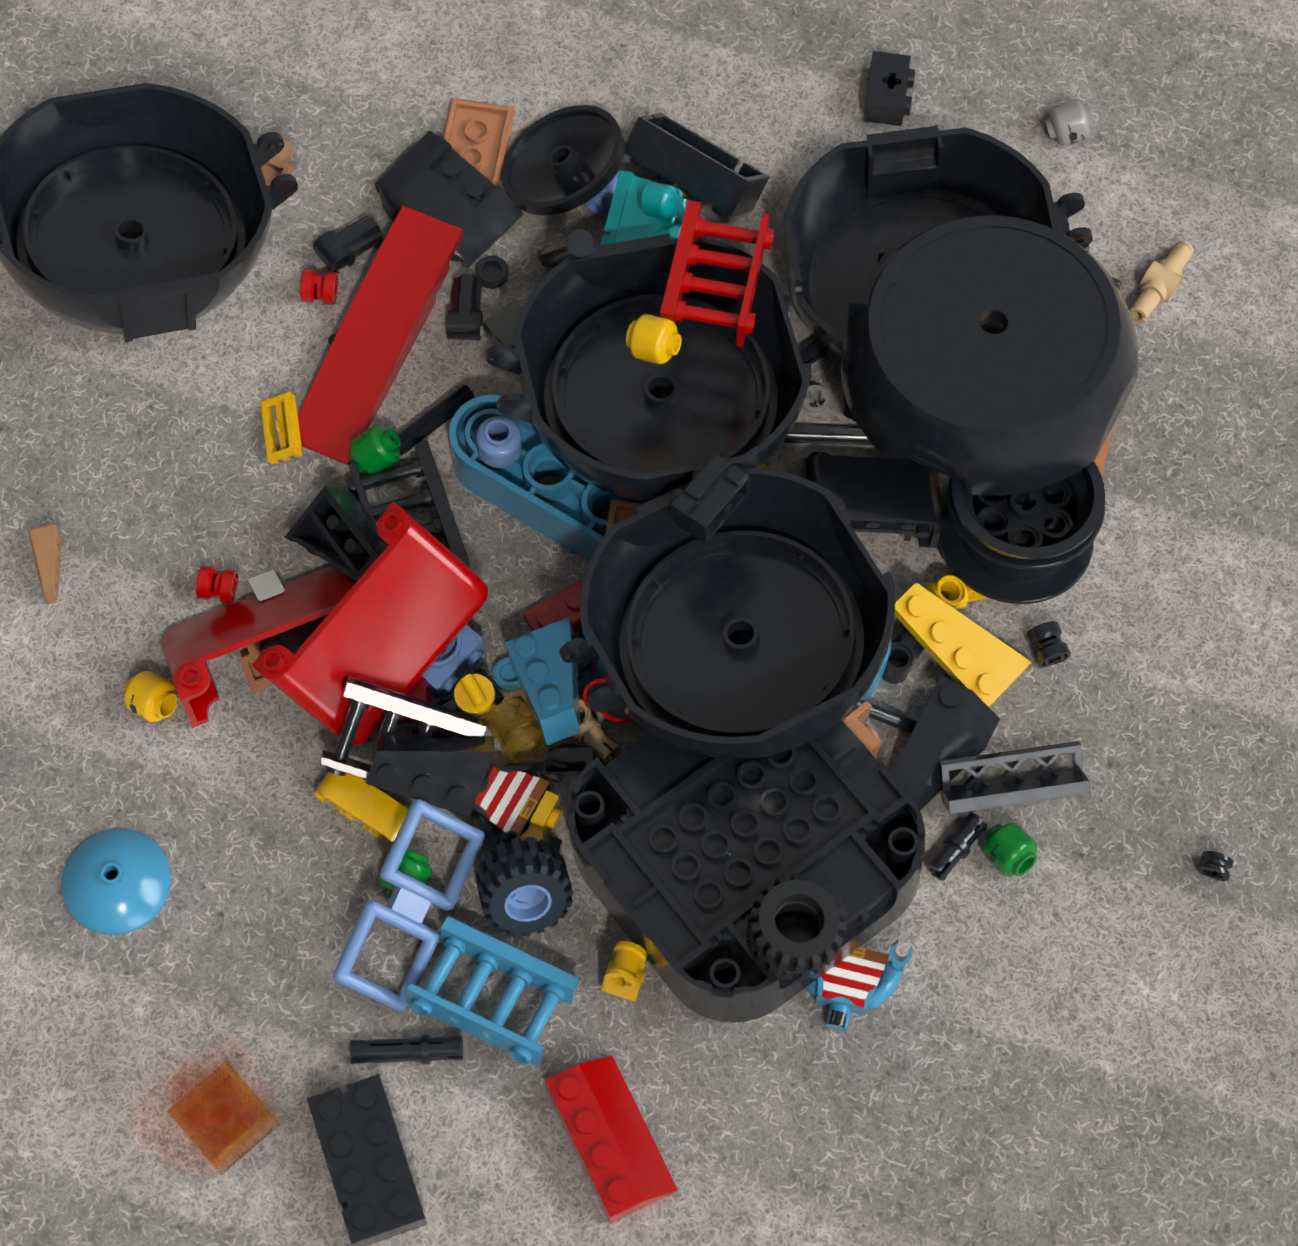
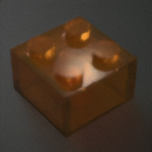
[167,1060,280,1176]

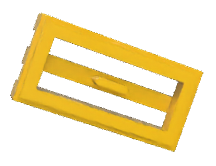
[260,391,303,465]

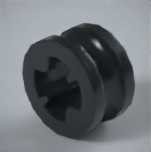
[1197,851,1234,881]

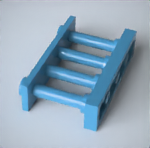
[406,916,580,1067]

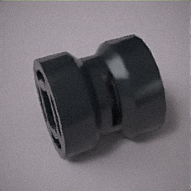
[1026,621,1071,668]

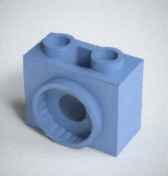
[421,625,485,700]

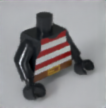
[471,756,568,849]

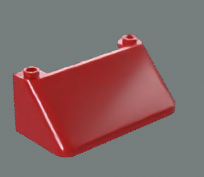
[251,502,488,746]
[160,566,356,728]

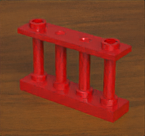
[660,200,774,347]

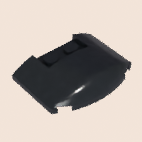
[375,131,523,268]

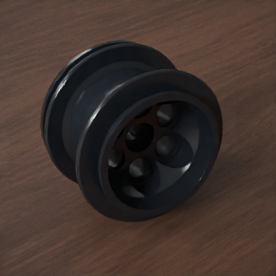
[939,461,1105,604]

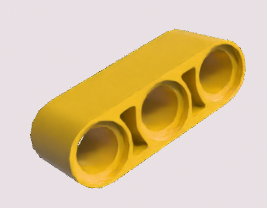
[314,772,409,847]

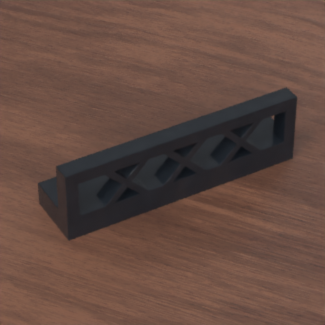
[939,741,1090,814]

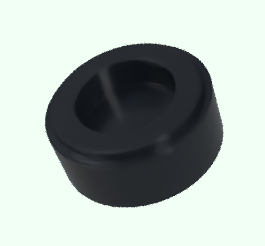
[475,256,509,289]

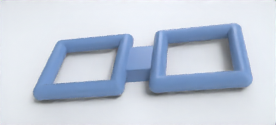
[333,799,485,1012]

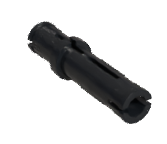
[350,1034,463,1064]

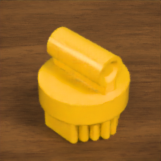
[454,674,495,716]

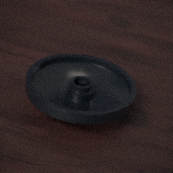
[502,105,626,215]

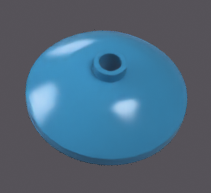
[61,829,171,935]

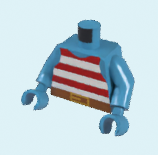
[806,940,913,1031]

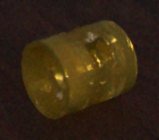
[484,696,546,763]

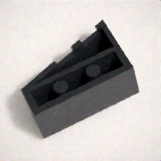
[285,486,388,582]

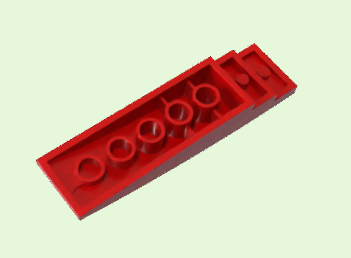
[298,206,463,466]

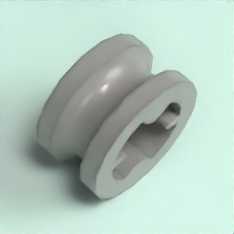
[801,385,830,418]

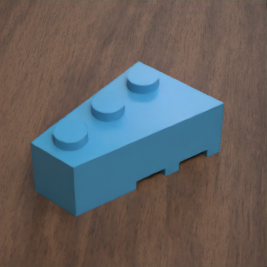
[504,617,580,745]

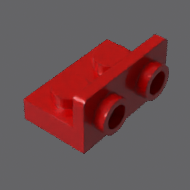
[523,579,583,633]

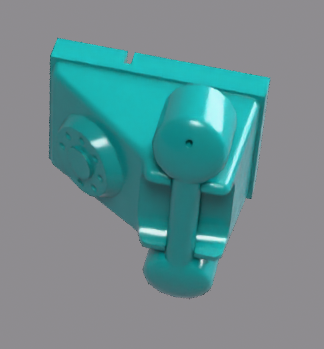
[600,170,703,245]

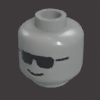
[1045,99,1095,146]

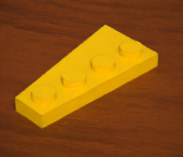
[894,583,1032,707]

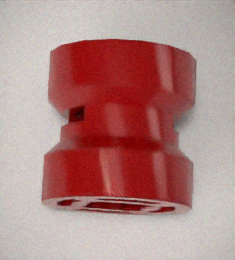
[300,269,339,306]
[196,565,239,604]

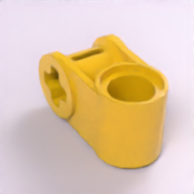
[601,941,647,1003]

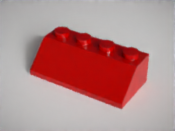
[545,1056,678,1224]

